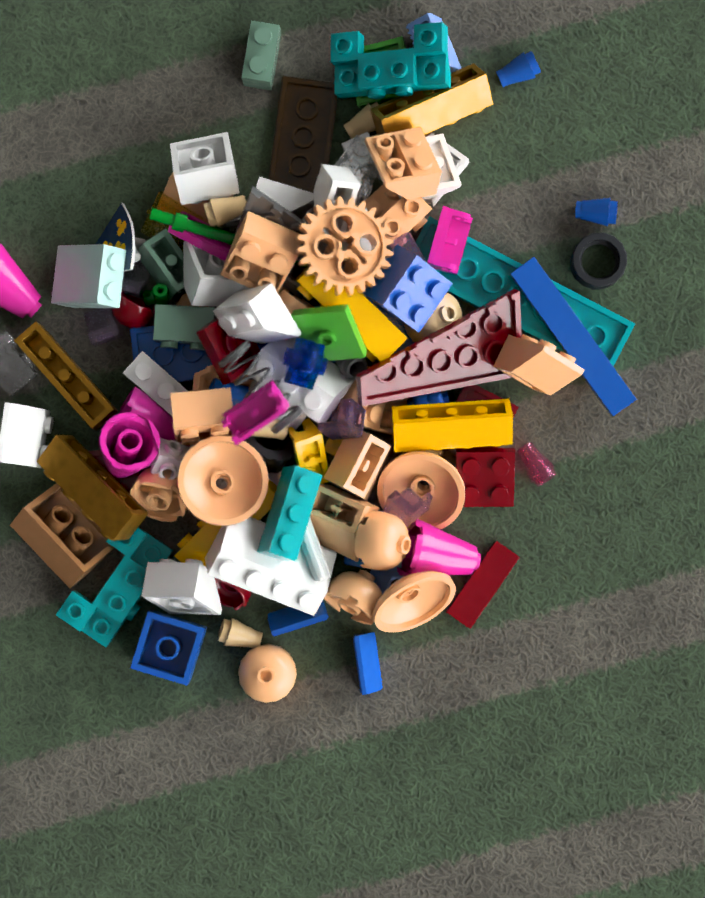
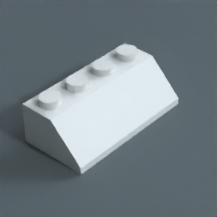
[205,517,337,616]

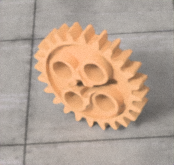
[295,196,394,296]

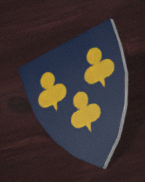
[96,203,146,271]

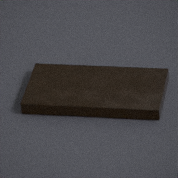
[269,76,338,193]

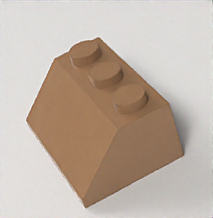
[10,483,115,589]

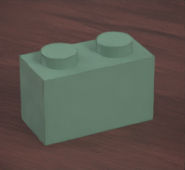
[241,20,281,90]
[138,229,185,300]
[153,304,216,351]

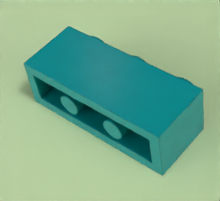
[257,465,322,562]

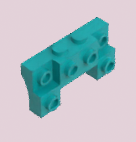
[330,22,451,99]
[56,527,174,647]

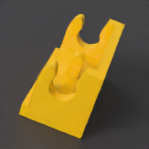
[288,418,329,484]

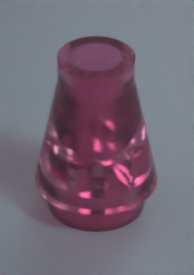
[517,442,557,487]

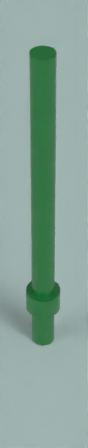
[149,208,308,268]

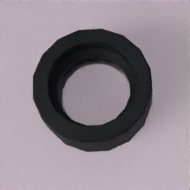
[570,233,627,289]

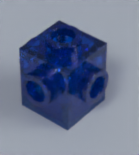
[282,337,328,390]

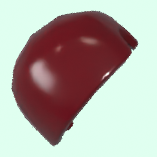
[111,290,155,328]
[215,578,251,610]

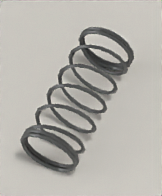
[218,341,303,434]

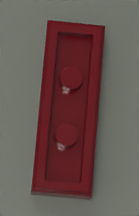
[446,540,520,629]

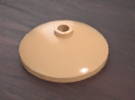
[177,436,268,526]
[377,452,465,529]
[372,571,456,632]

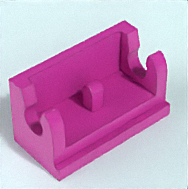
[427,206,473,275]
[221,380,290,446]

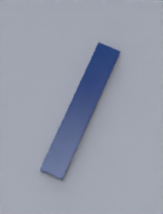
[510,257,637,417]

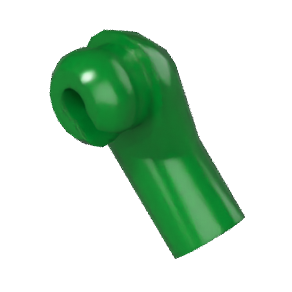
[143,284,169,306]

